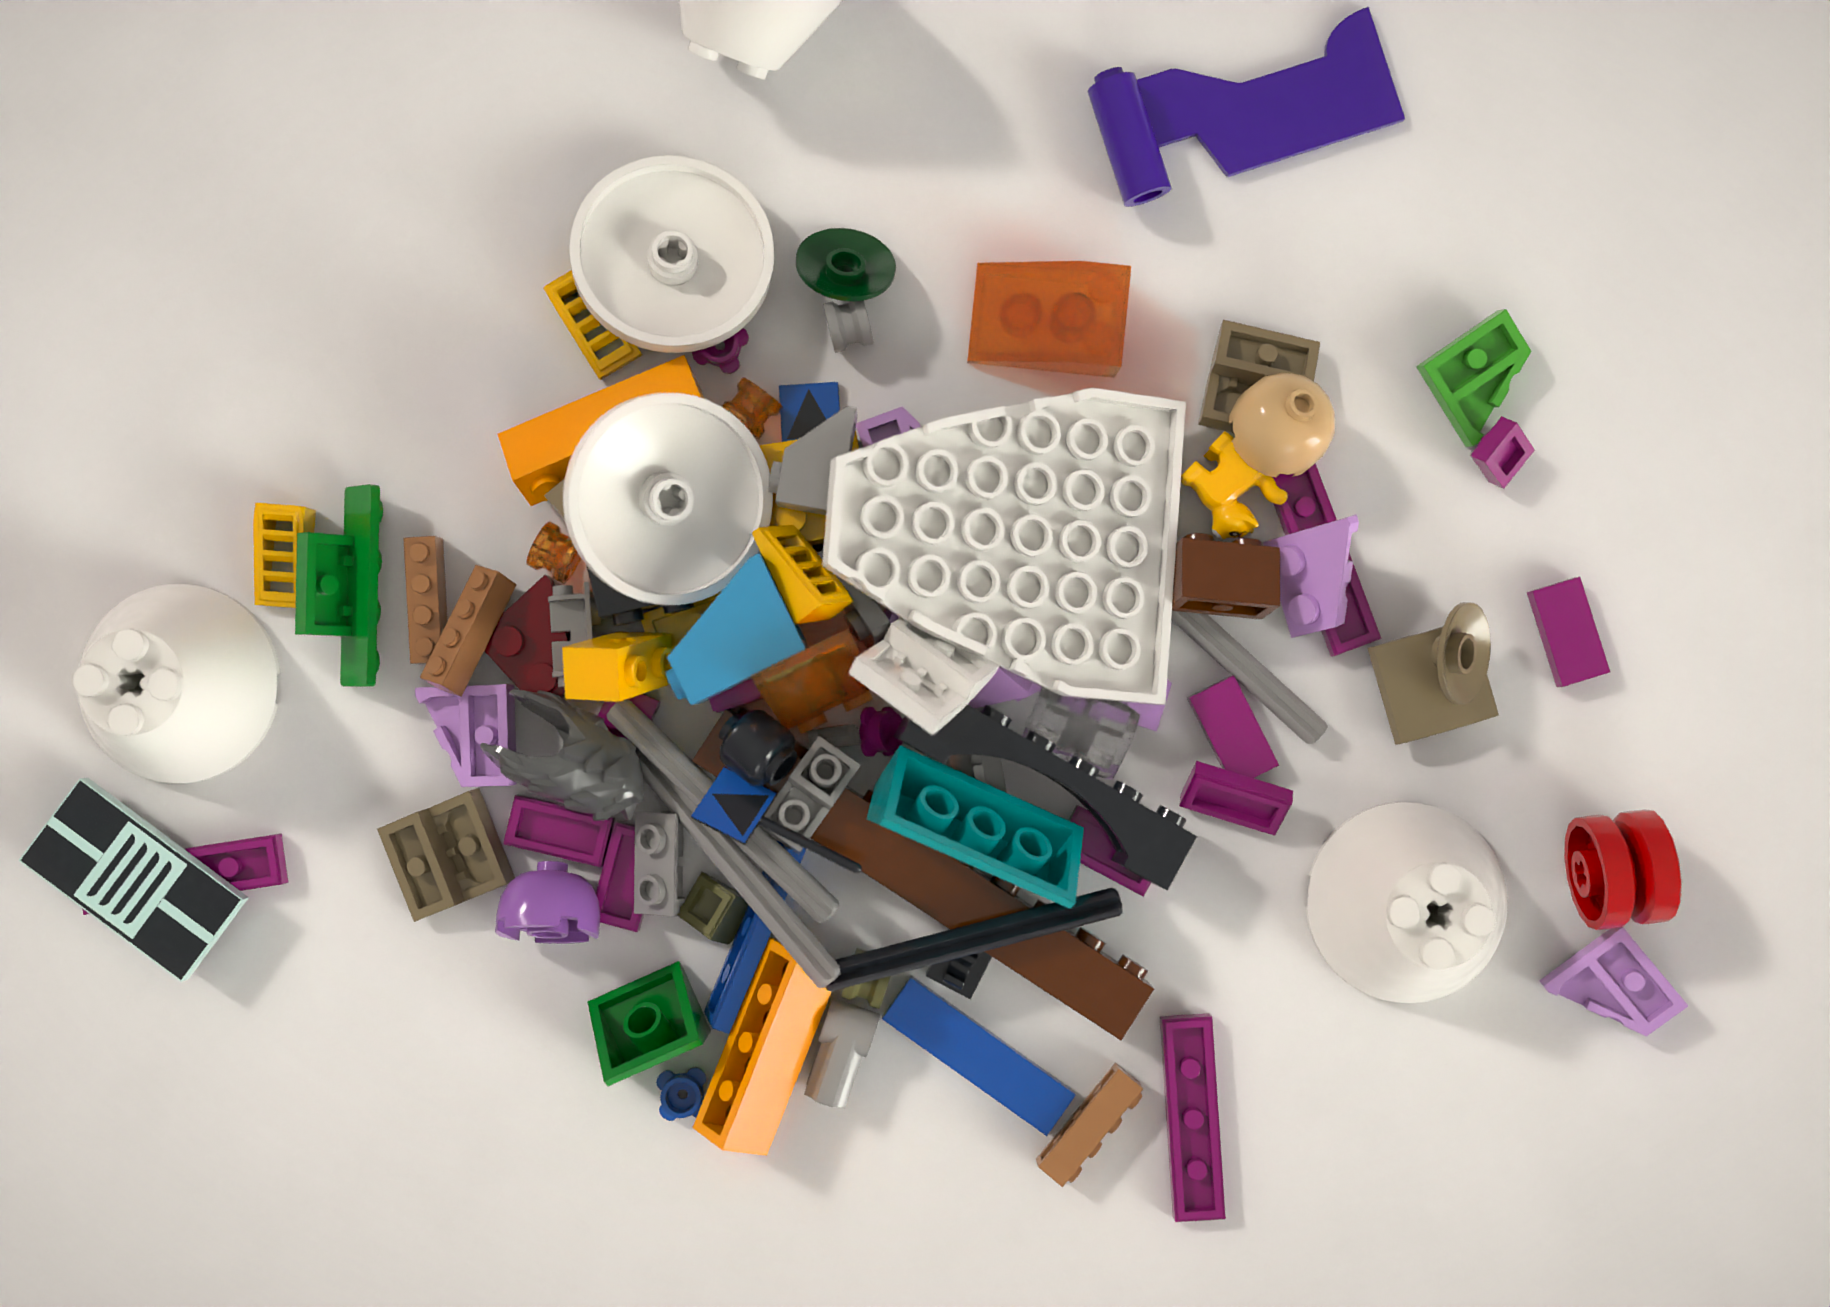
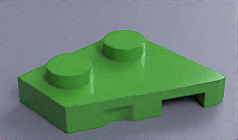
[1416,309,1531,447]

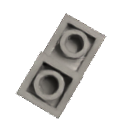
[758,736,861,855]

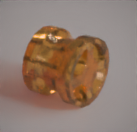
[721,377,783,440]
[526,521,581,584]

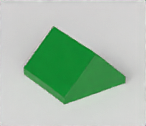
[587,961,711,1086]

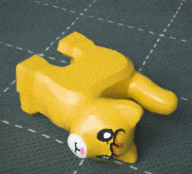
[1181,431,1288,540]

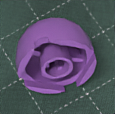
[495,861,600,944]

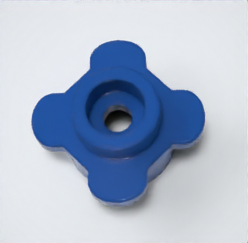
[656,1067,707,1121]

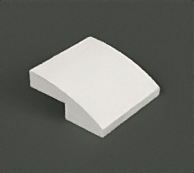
[849,617,1000,735]

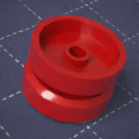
[1564,809,1682,930]

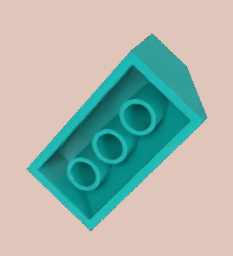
[867,745,1084,909]

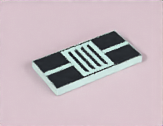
[19,778,249,982]

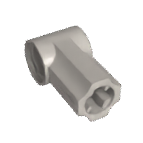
[804,998,880,1108]

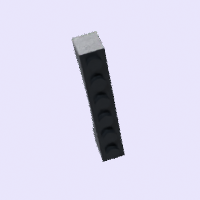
[893,705,1197,891]

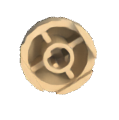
[1229,373,1335,477]

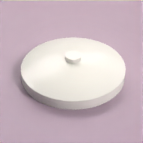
[569,155,774,353]
[563,393,773,605]

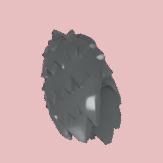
[480,689,644,821]

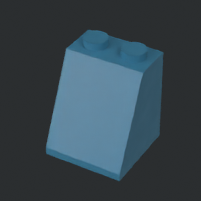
[665,553,811,705]

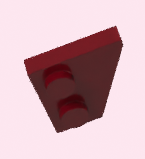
[484,575,570,697]

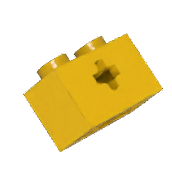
[562,631,673,702]

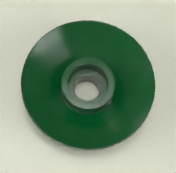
[795,228,896,302]

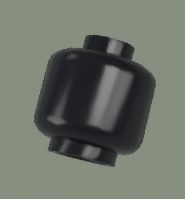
[719,710,797,787]

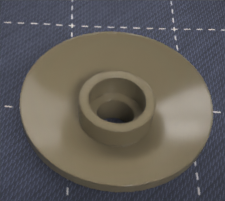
[1432,602,1491,705]

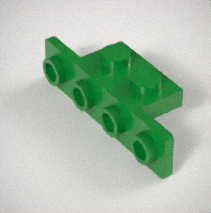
[295,484,383,687]

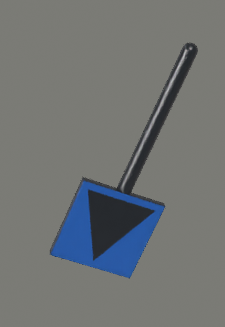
[779,382,840,552]
[691,767,862,873]

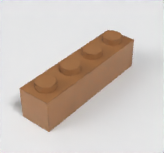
[403,536,448,664]
[420,565,517,697]
[1036,1062,1143,1187]

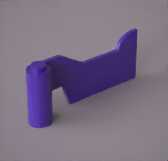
[1087,7,1405,207]

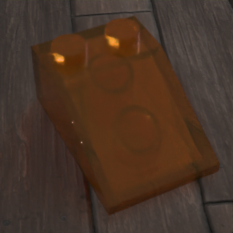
[967,261,1131,378]
[751,629,873,734]

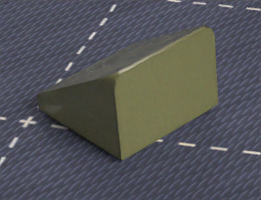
[677,872,748,945]

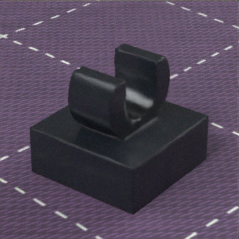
[926,929,992,1000]

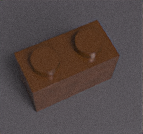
[1172,533,1280,620]

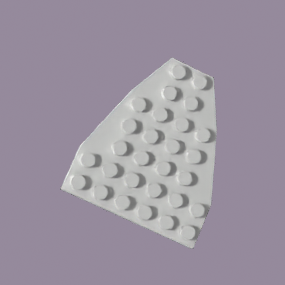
[822,388,1186,705]

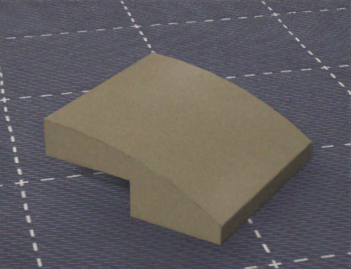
[1198,320,1320,433]
[1368,626,1499,745]
[377,788,515,922]

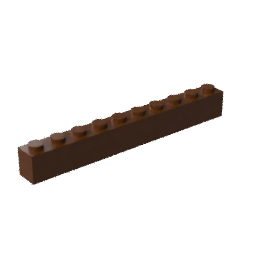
[692,706,1154,1041]

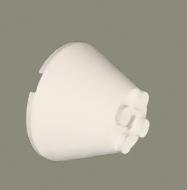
[679,0,843,79]
[72,584,280,783]
[1305,802,1508,1003]

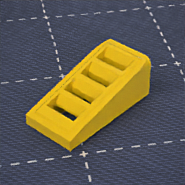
[543,270,642,380]
[253,503,316,608]
[752,525,853,625]

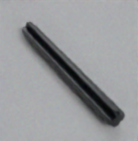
[825,888,1123,991]

